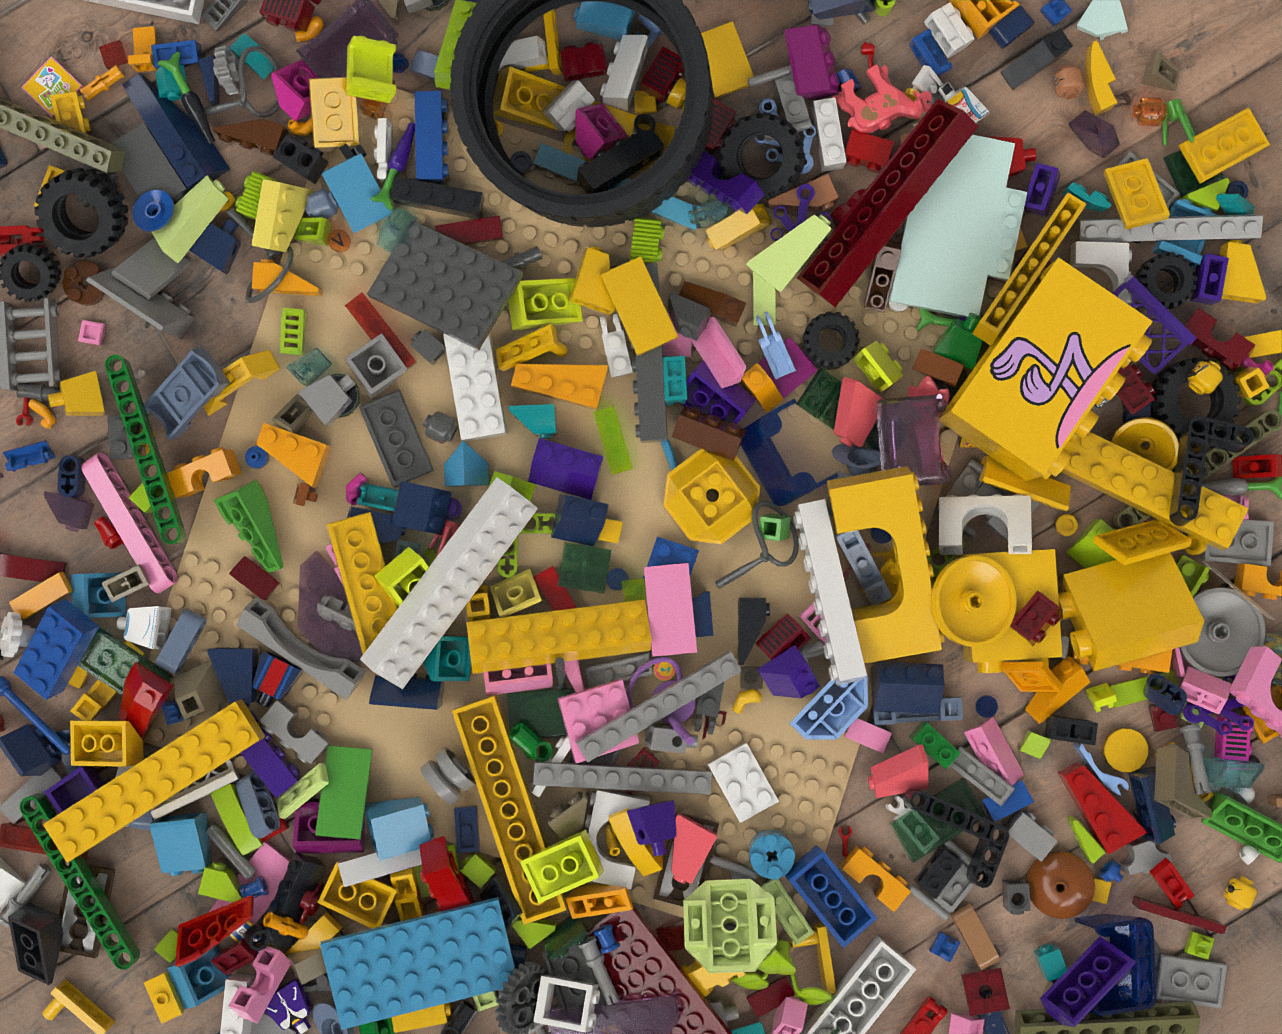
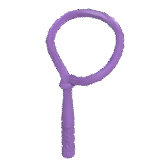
[627,657,695,745]

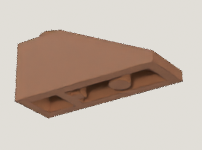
[766,174,839,211]

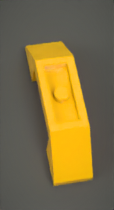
[204,350,281,416]

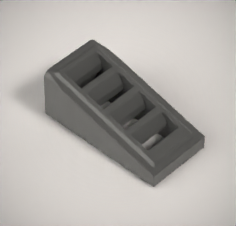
[201,0,248,32]

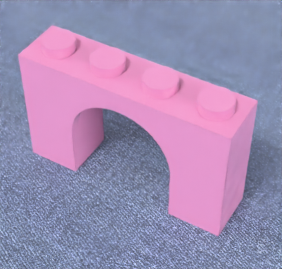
[1229,646,1282,738]

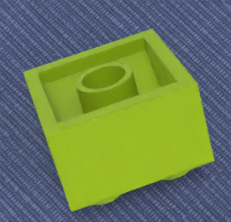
[1066,519,1116,569]

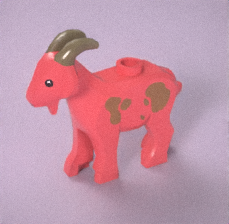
[832,64,932,133]

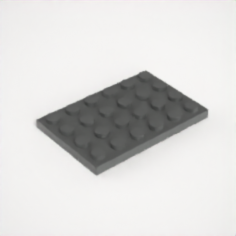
[367,220,524,350]

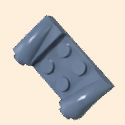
[144,348,230,440]

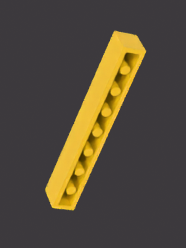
[972,193,1086,345]

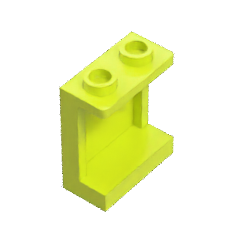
[346,36,396,103]

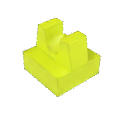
[1086,682,1117,712]

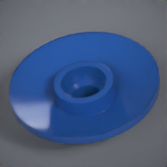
[132,190,174,231]

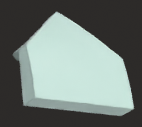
[1077,0,1128,41]

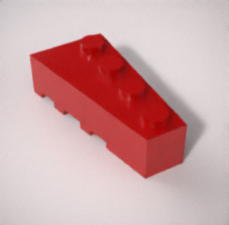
[1058,762,1147,854]
[419,835,476,911]

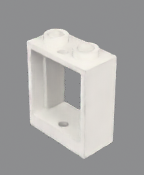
[534,975,600,1032]

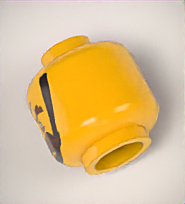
[1187,361,1223,395]

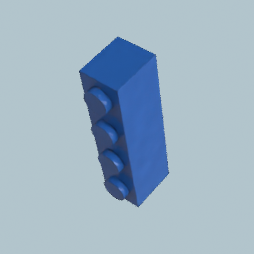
[415,91,449,184]

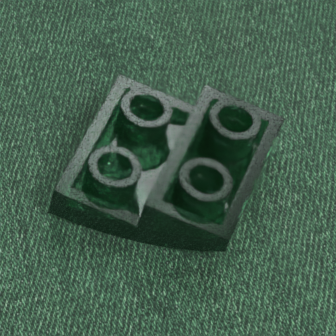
[1163,150,1224,198]
[796,368,842,430]
[557,542,611,594]
[543,915,588,961]

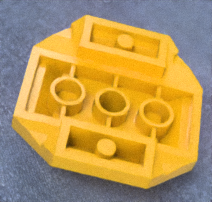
[663,449,760,544]

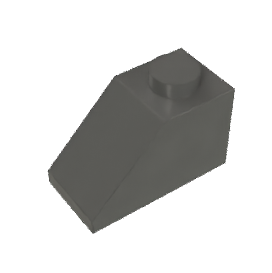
[667,292,710,341]

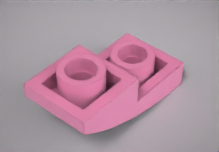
[844,718,892,753]

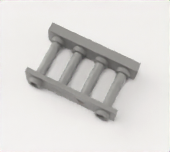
[0,298,64,392]

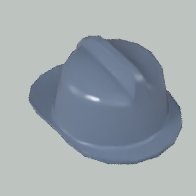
[832,444,884,476]
[313,1003,354,1034]

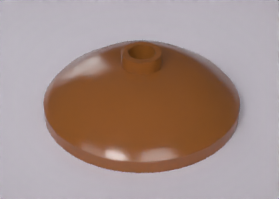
[1026,851,1095,919]

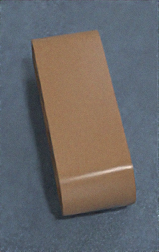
[950,903,1001,971]

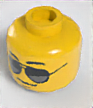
[1223,876,1258,911]

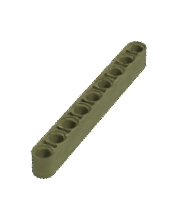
[1112,410,1282,529]

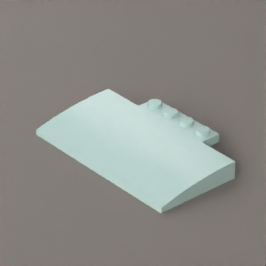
[889,135,1027,318]

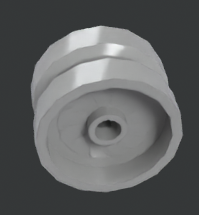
[420,747,476,805]

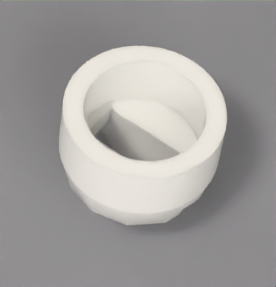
[1234,785,1255,805]
[1239,845,1260,865]

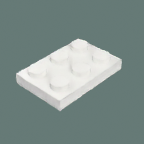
[708,742,779,823]

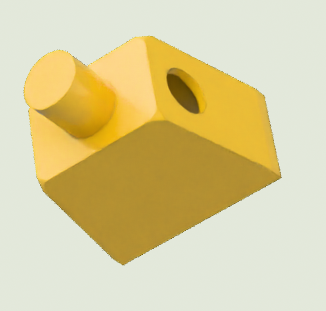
[48,371,105,416]

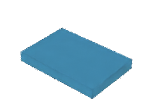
[321,153,393,233]

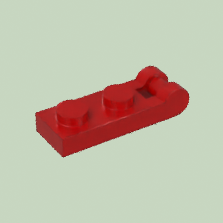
[1149,858,1195,910]
[900,996,948,1034]

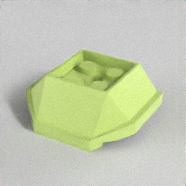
[683,879,777,973]

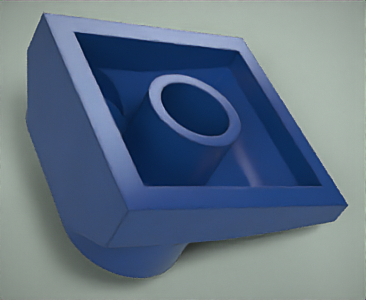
[643,537,699,579]

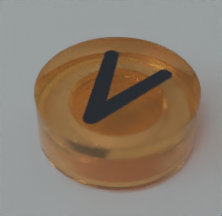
[328,229,351,253]

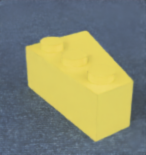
[252,179,314,252]

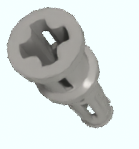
[1180,725,1211,795]
[0,863,51,928]
[577,936,620,1005]

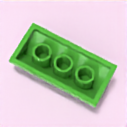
[1201,792,1282,863]

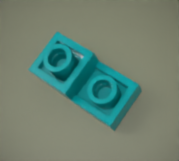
[229,33,274,80]
[1062,181,1112,213]

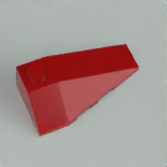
[119,662,174,740]

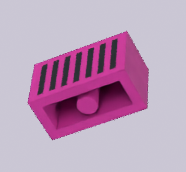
[1214,714,1254,761]

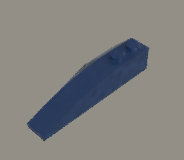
[122,73,231,190]

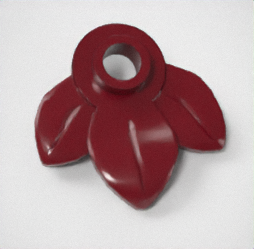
[300,883,324,924]

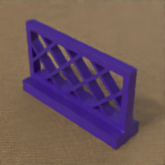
[1112,274,1197,375]

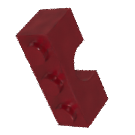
[1184,308,1255,372]

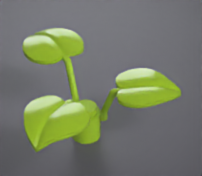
[731,940,834,1005]

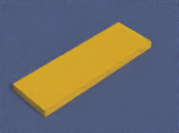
[326,512,398,654]

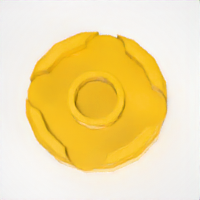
[1103,728,1148,772]

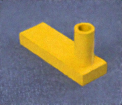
[524,9,563,75]
[496,324,567,372]
[789,922,836,994]
[42,979,115,1034]

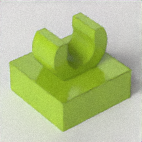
[1184,930,1215,960]

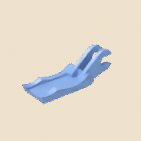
[756,312,796,379]
[1073,743,1129,795]

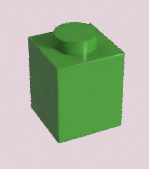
[760,513,791,541]

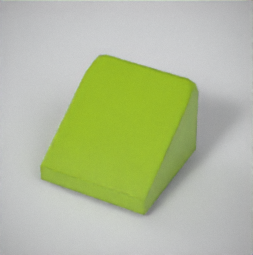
[1020,730,1051,759]
[154,928,178,963]

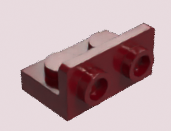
[1116,364,1156,415]
[1010,591,1062,646]

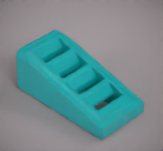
[1216,194,1255,215]

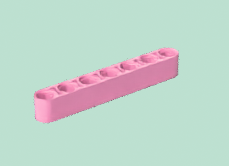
[81,452,178,593]

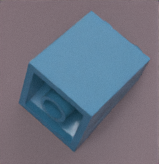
[573,1,636,41]
[365,797,434,861]
[150,812,212,876]

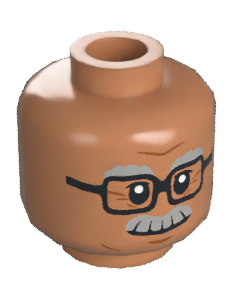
[1053,65,1084,100]

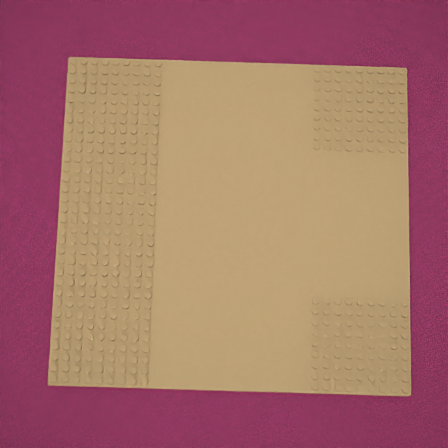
[143,73,1004,953]

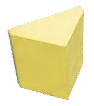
[490,569,544,618]

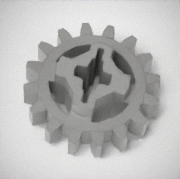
[213,45,240,95]

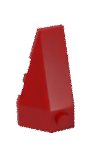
[175,895,254,967]

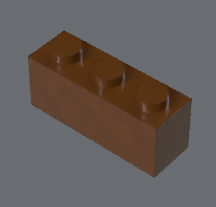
[672,406,746,461]

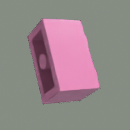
[771,997,808,1034]

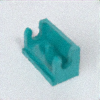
[663,356,687,406]
[357,483,399,511]

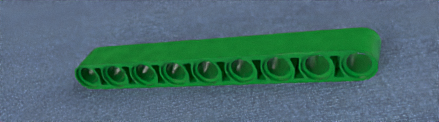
[105,355,186,545]
[19,793,140,970]

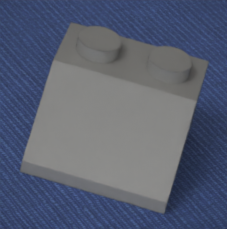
[345,333,408,399]

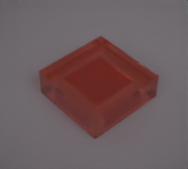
[99,40,128,69]

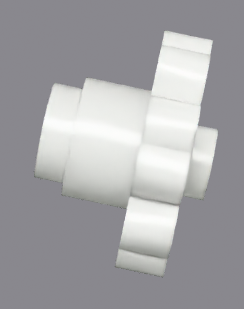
[0,612,36,657]

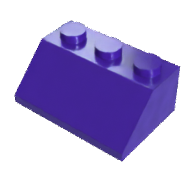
[679,360,757,424]
[528,438,604,500]

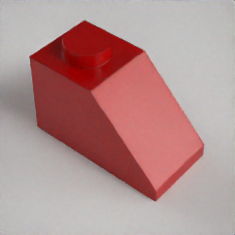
[1232,454,1282,479]

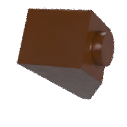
[679,281,746,327]

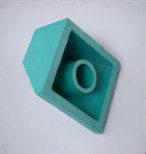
[509,404,557,439]
[423,635,471,681]

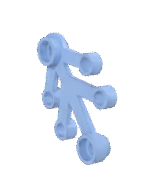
[754,98,816,174]

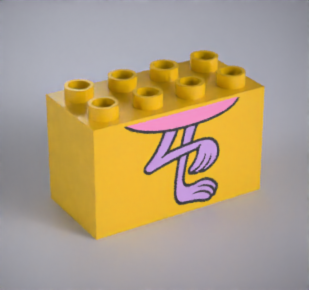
[938,257,1153,481]

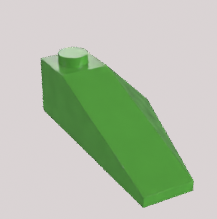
[213,480,284,573]

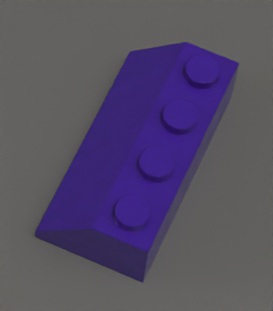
[1040,936,1136,1027]

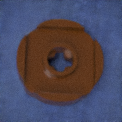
[63,261,105,306]

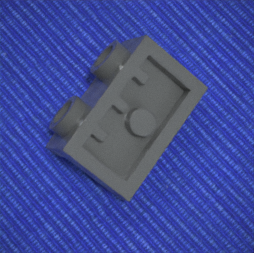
[107,413,142,460]

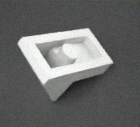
[912,65,944,105]

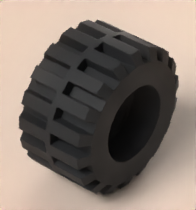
[0,243,61,302]
[1136,252,1197,310]
[802,311,860,370]

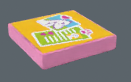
[21,56,83,119]

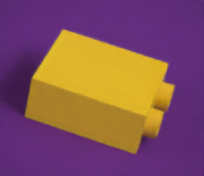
[957,549,1063,673]
[1058,552,1204,671]

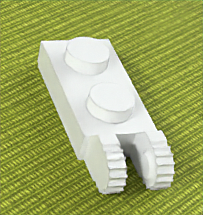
[599,313,633,378]

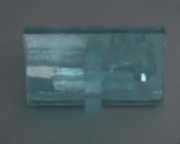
[688,200,729,228]

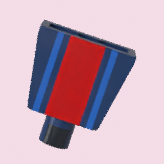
[252,651,304,707]

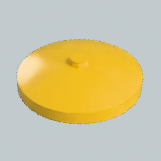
[931,556,1016,647]

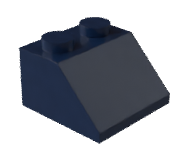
[391,481,452,535]
[551,494,609,547]
[0,724,62,776]

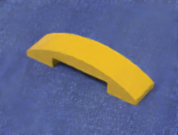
[70,641,145,721]

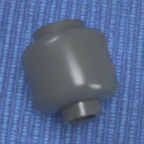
[423,411,458,444]

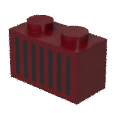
[259,0,315,32]
[640,46,685,103]
[705,99,737,155]
[755,613,811,660]

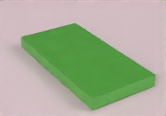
[315,746,373,840]

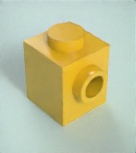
[1232,367,1269,398]

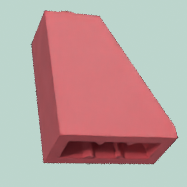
[834,377,887,448]
[867,744,928,798]
[671,811,718,884]

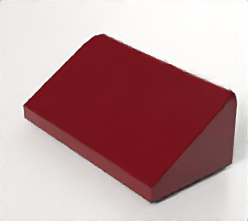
[229,556,280,600]

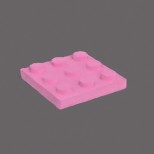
[557,679,639,763]

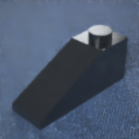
[1001,28,1073,90]
[737,598,770,665]

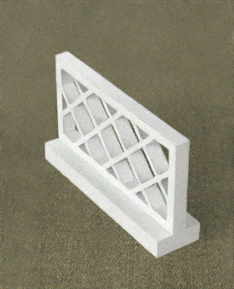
[151,759,240,820]

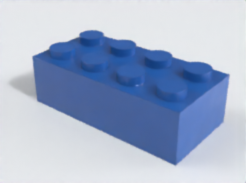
[13,599,99,700]
[784,845,878,948]

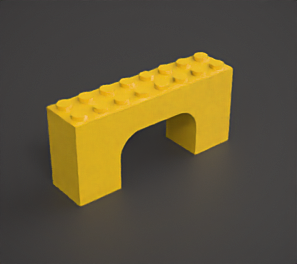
[827,466,945,663]

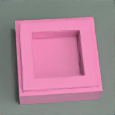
[78,320,106,346]

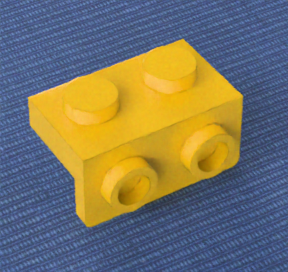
[50,91,91,133]

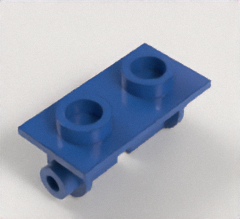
[3,440,55,472]

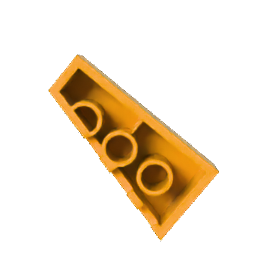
[511,364,609,411]
[1068,631,1172,674]

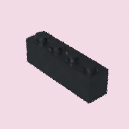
[391,176,485,219]

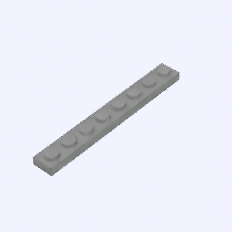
[1078,214,1263,242]
[576,651,741,763]
[533,761,712,794]

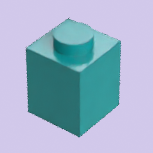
[155,65,187,101]
[1033,943,1067,982]

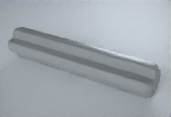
[206,824,256,879]

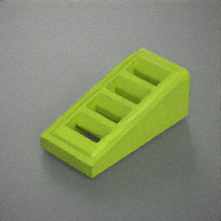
[280,308,307,356]
[1067,816,1105,864]

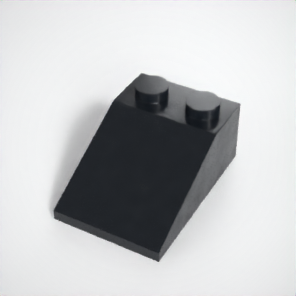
[8,902,64,985]

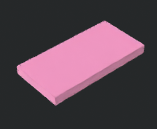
[644,563,697,657]
[209,841,290,925]

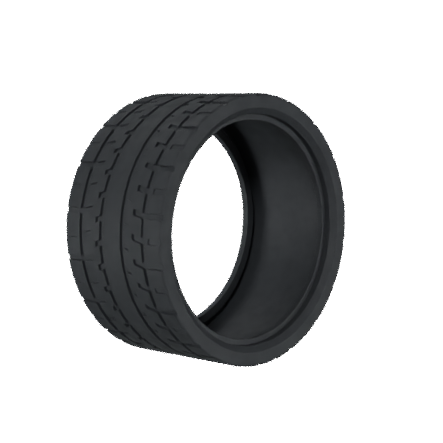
[450,0,714,227]

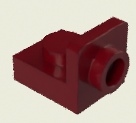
[1148,704,1178,732]

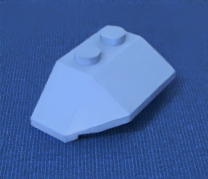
[789,675,868,740]

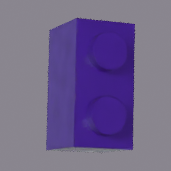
[1024,163,1061,217]
[1190,254,1229,305]

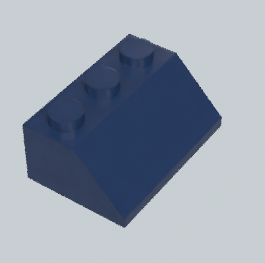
[871,661,945,714]
[369,673,444,710]
[1128,766,1176,845]

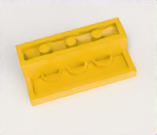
[978,456,1071,511]

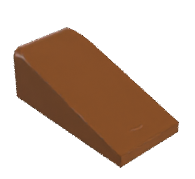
[912,349,964,387]

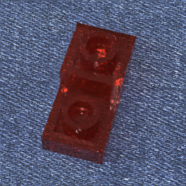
[657,924,685,951]

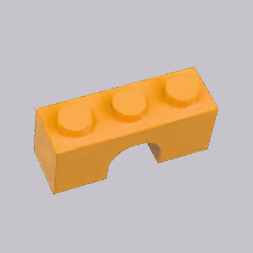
[167,447,242,498]
[1234,564,1282,600]
[840,845,911,912]

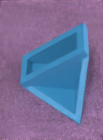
[444,441,489,487]

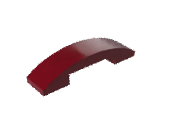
[0,553,66,582]

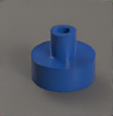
[245,446,269,469]
[1099,859,1123,883]

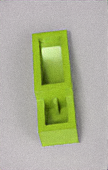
[210,783,264,856]

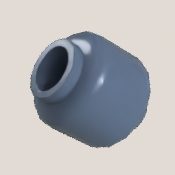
[305,188,339,219]

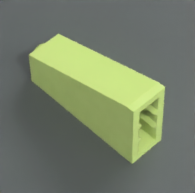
[151,175,228,263]
[746,214,832,293]

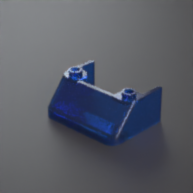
[741,398,838,506]
[1075,914,1157,1016]

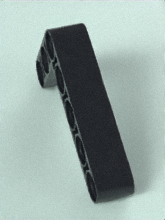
[1169,416,1254,526]
[903,789,1010,888]

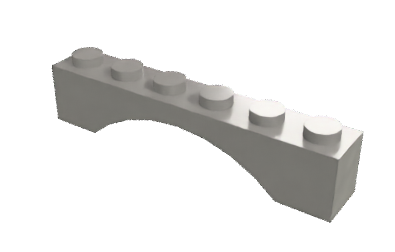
[237,597,366,700]

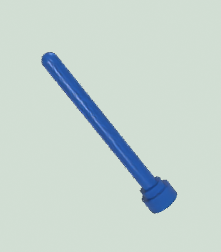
[0,676,71,755]

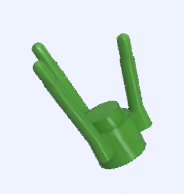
[1160,99,1196,146]

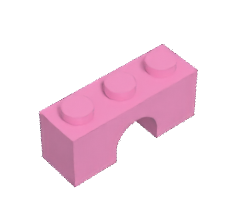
[228,946,291,1024]

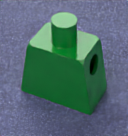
[934,313,983,370]

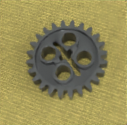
[495,961,549,1034]

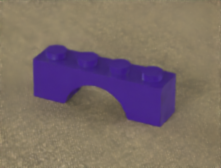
[688,151,765,214]

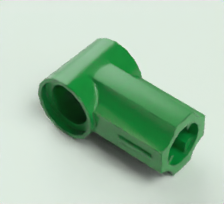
[509,723,552,762]

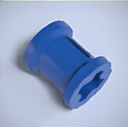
[239,876,269,898]
[593,924,620,954]

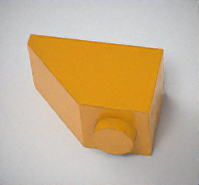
[741,363,784,414]

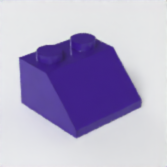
[757,645,820,699]

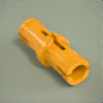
[80,65,125,101]
[263,912,308,940]

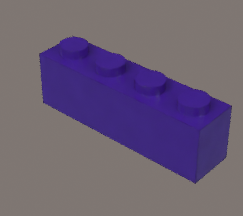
[241,711,301,798]

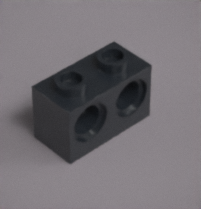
[273,135,329,184]
[1044,715,1098,745]
[914,845,963,899]

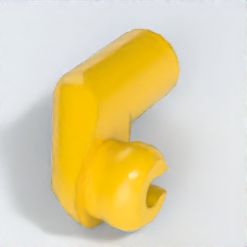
[731,688,762,714]
[605,824,621,856]

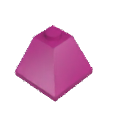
[271,60,320,121]
[575,103,629,160]

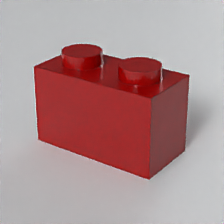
[844,129,894,173]

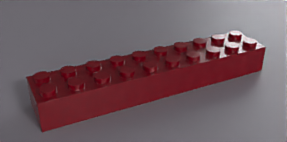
[797,99,979,307]

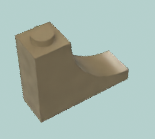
[1154,744,1212,819]

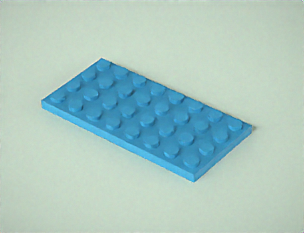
[320,897,515,1030]

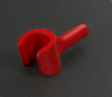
[861,42,875,68]
[16,398,33,426]
[838,826,852,857]

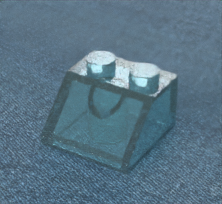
[1203,757,1265,792]

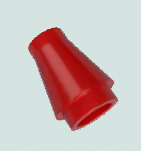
[94,516,123,549]

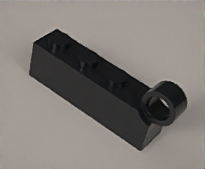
[577,114,664,194]
[244,852,326,951]

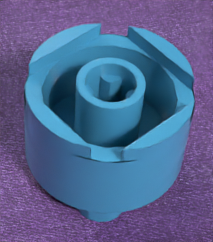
[748,830,795,880]

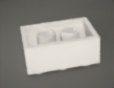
[600,35,648,111]

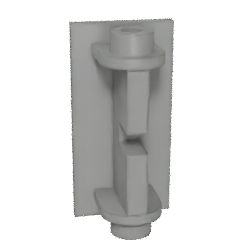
[317,595,356,630]

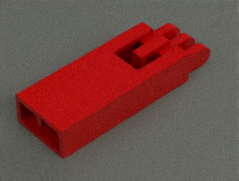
[0,225,44,257]

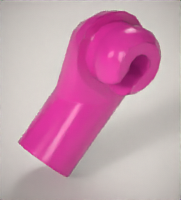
[1242,357,1274,376]
[346,472,368,505]

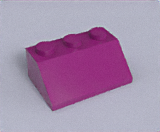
[784,25,840,101]
[292,802,365,854]

